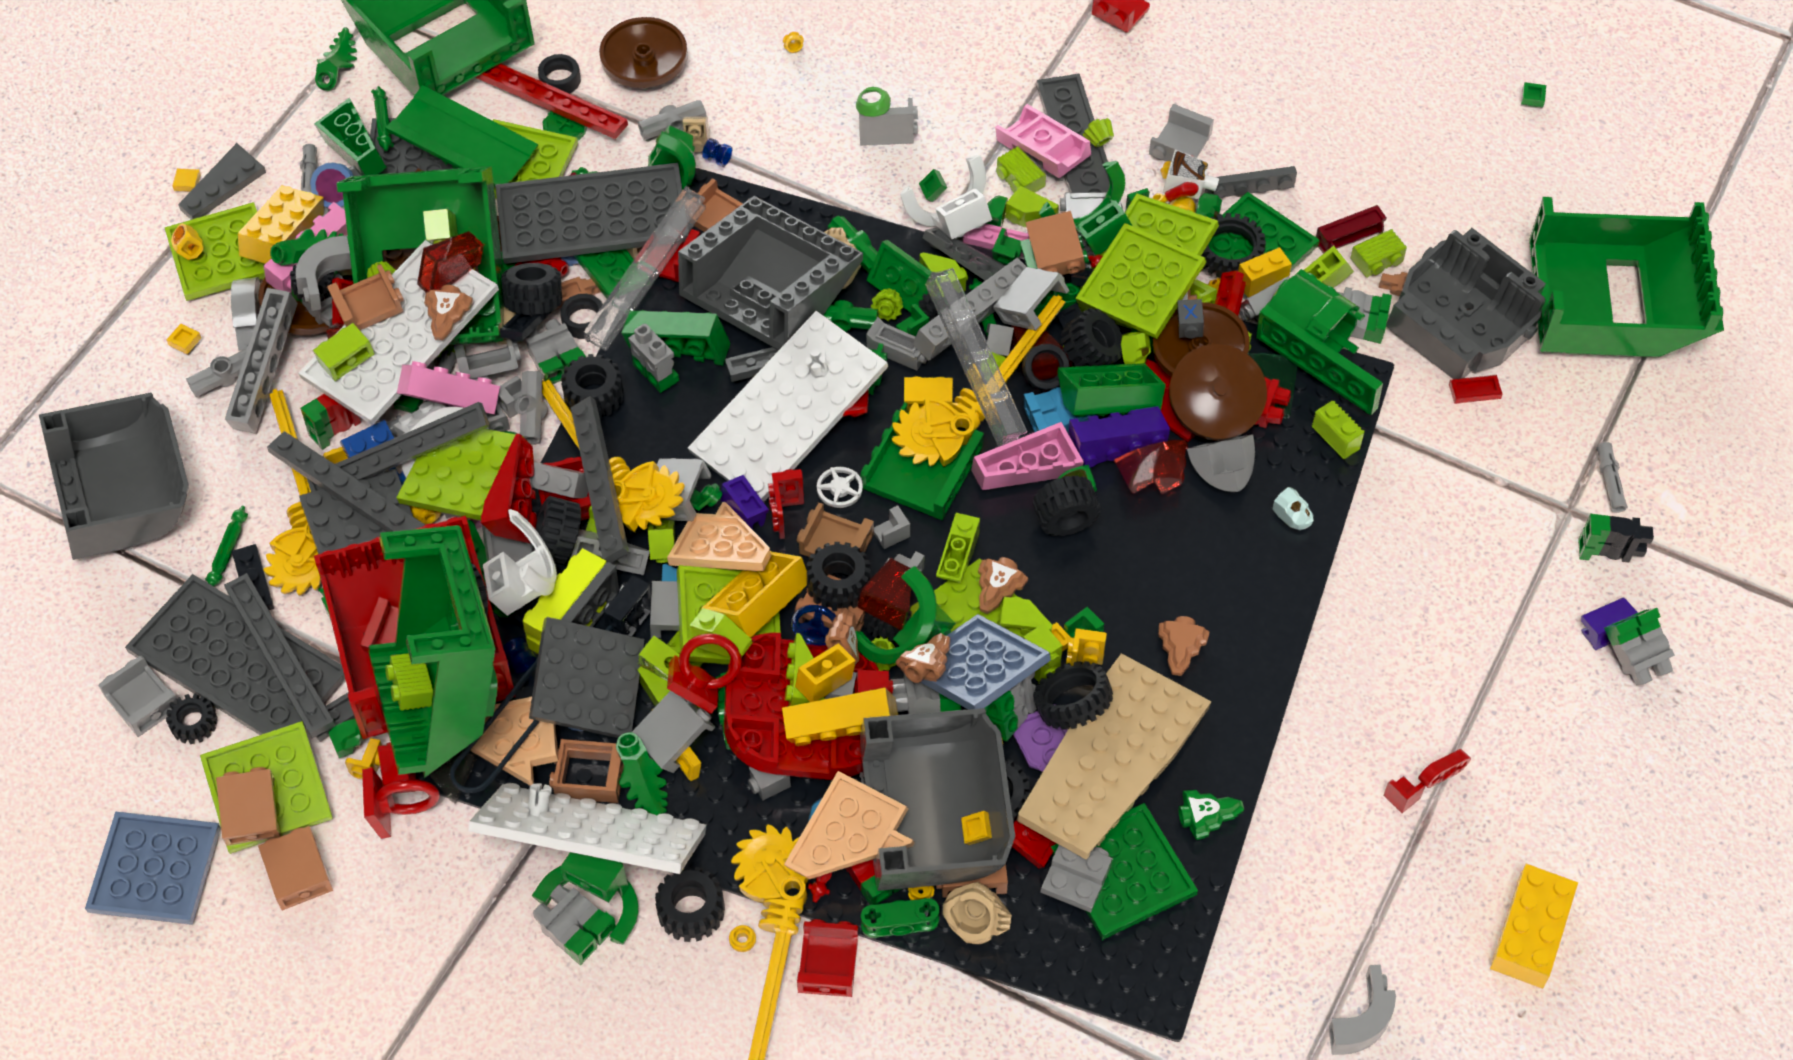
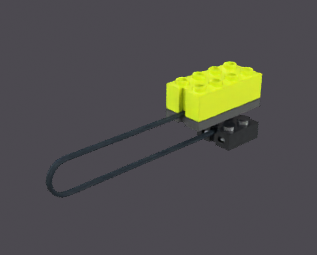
[450,548,651,793]

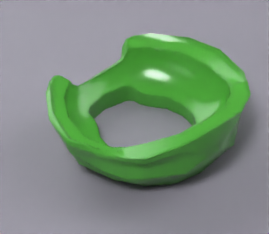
[856,87,891,117]

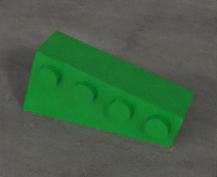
[314,97,386,175]
[622,310,730,366]

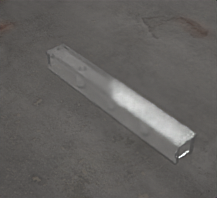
[584,186,706,351]
[925,268,1027,447]

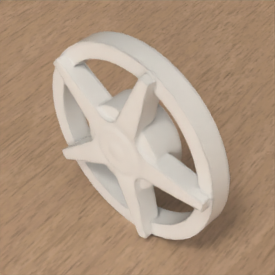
[817,467,863,508]

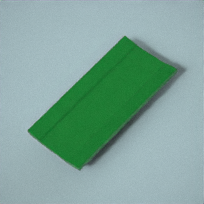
[385,85,538,187]

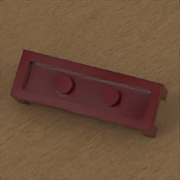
[1316,205,1387,254]

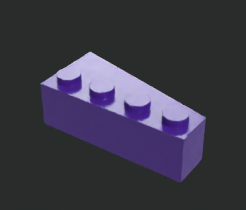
[1068,406,1170,468]

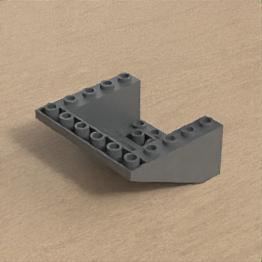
[678,196,863,350]

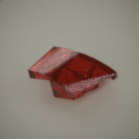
[1114,440,1188,494]

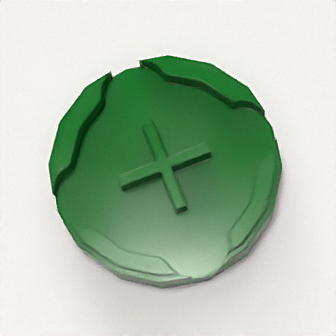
[542,111,587,141]

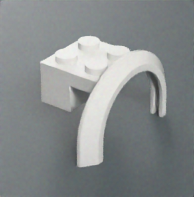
[900,155,992,239]
[393,401,489,478]
[483,509,557,616]

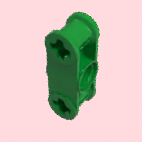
[861,898,939,938]

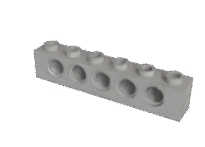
[913,258,1026,360]
[225,288,298,434]

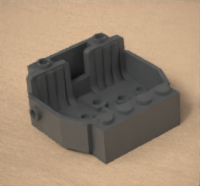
[1386,228,1546,379]

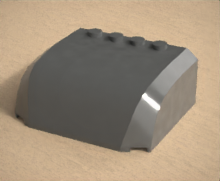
[39,392,189,560]
[860,708,1015,891]

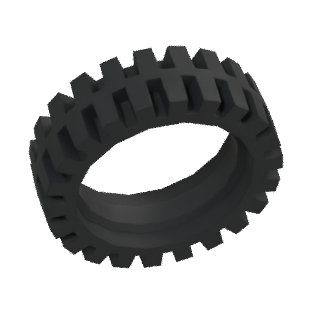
[1201,213,1266,278]
[1033,661,1113,730]

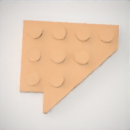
[667,502,771,571]
[470,697,558,786]
[784,771,915,879]

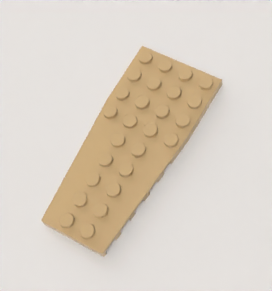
[1017,654,1211,859]

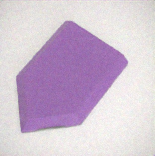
[1013,711,1068,772]

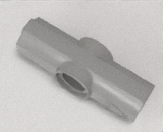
[637,100,707,140]
[186,348,247,397]
[515,371,547,445]

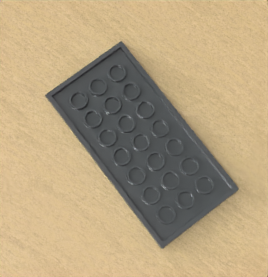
[495,163,689,264]
[125,574,345,735]

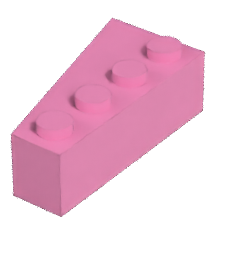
[264,202,348,293]
[971,422,1084,490]

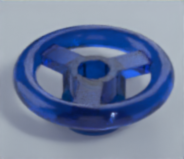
[791,605,836,646]

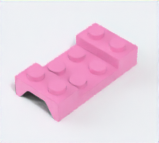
[995,104,1091,178]

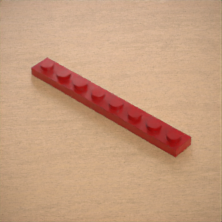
[475,64,628,139]

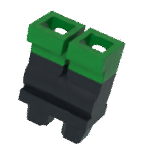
[1578,513,1654,563]

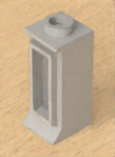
[867,317,928,371]

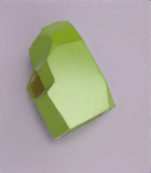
[1121,331,1151,364]

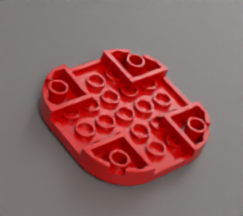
[724,633,879,780]

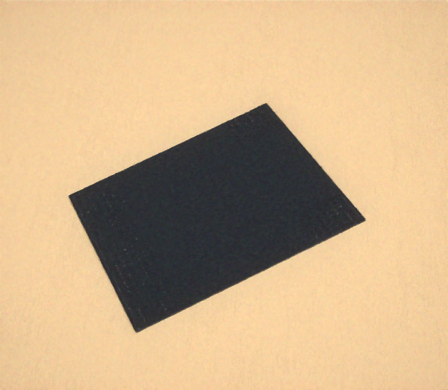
[380,168,1394,1042]

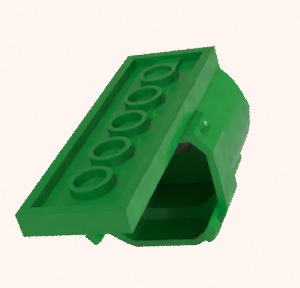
[1256,269,1383,415]

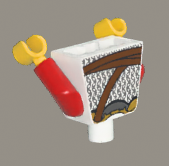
[1153,150,1219,203]

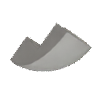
[1187,435,1255,492]

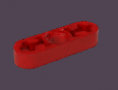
[1418,749,1471,788]

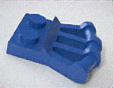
[340,420,406,486]

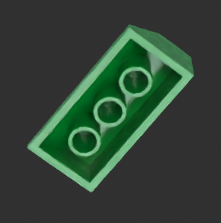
[1058,363,1166,417]

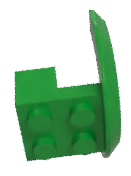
[648,125,696,193]
[1039,161,1132,255]
[855,566,956,664]
[532,852,639,945]

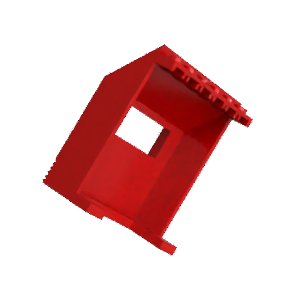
[314,515,516,739]

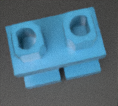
[1024,387,1096,433]

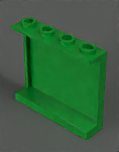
[860,402,984,520]

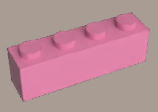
[397,361,500,414]

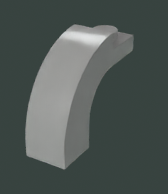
[296,235,352,311]
[231,277,260,351]
[1329,965,1396,1055]

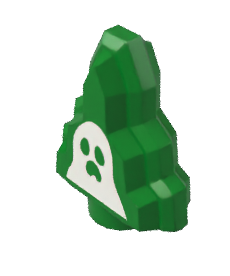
[1178,790,1244,840]

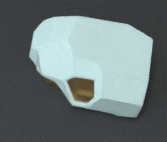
[1273,487,1313,530]

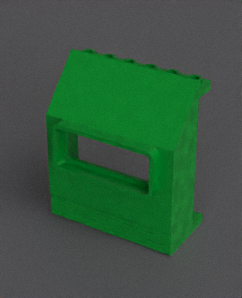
[341,0,535,95]
[337,166,504,345]
[1529,197,1724,357]
[368,525,498,778]

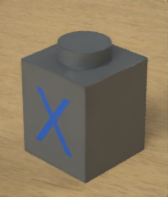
[1177,299,1204,338]

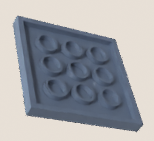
[921,614,1051,710]
[85,811,221,925]

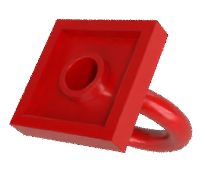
[667,633,742,714]
[362,767,440,839]

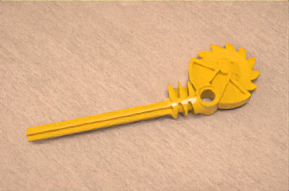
[892,295,1065,467]
[542,379,685,532]
[263,388,321,595]
[731,824,809,1060]

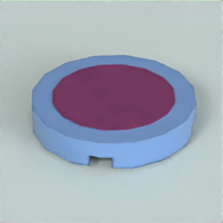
[310,162,354,207]

